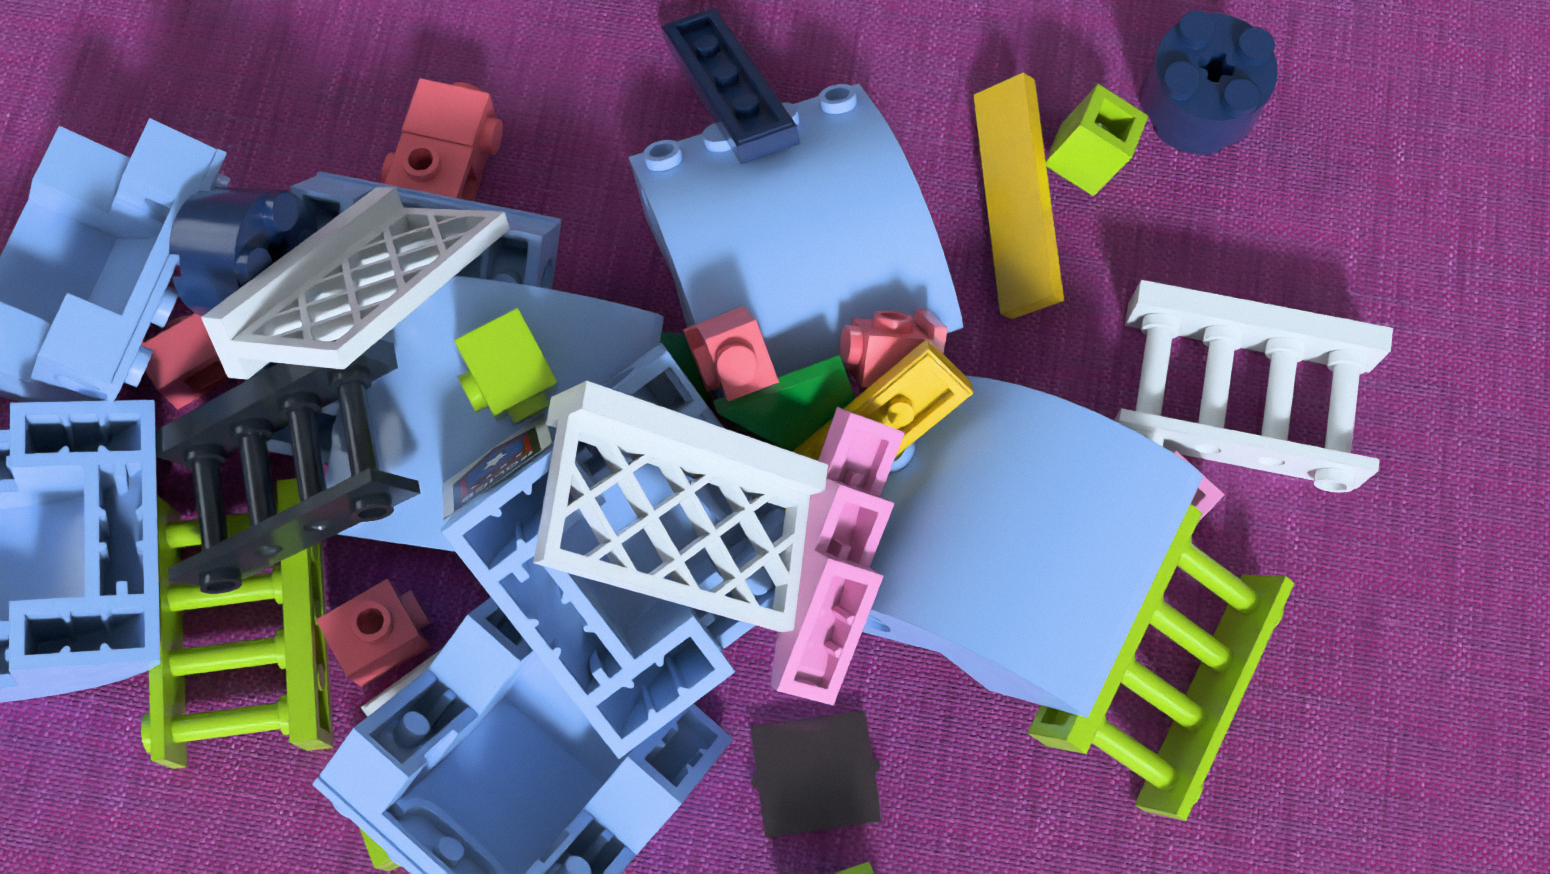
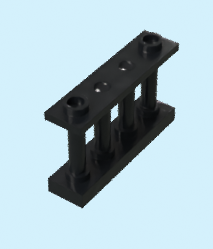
[155,338,421,594]

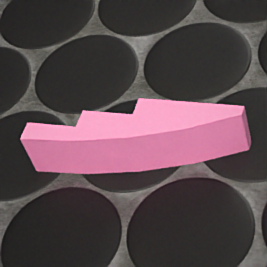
[770,407,905,705]

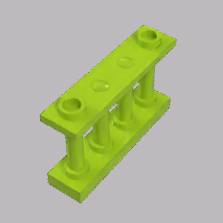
[141,478,334,769]
[1027,503,1295,821]

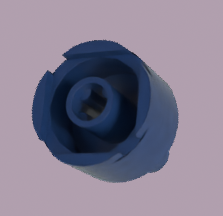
[1140,10,1278,155]
[169,187,319,316]

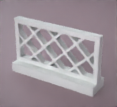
[201,187,510,380]
[533,381,828,632]

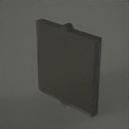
[750,711,882,839]

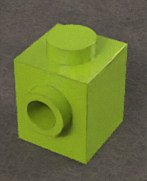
[1046,84,1148,196]
[454,308,558,425]

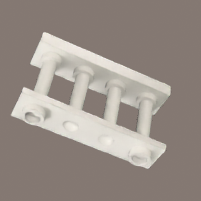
[1114,280,1393,492]

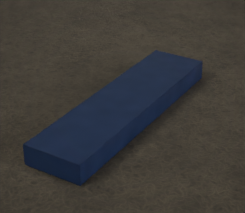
[661,8,800,164]

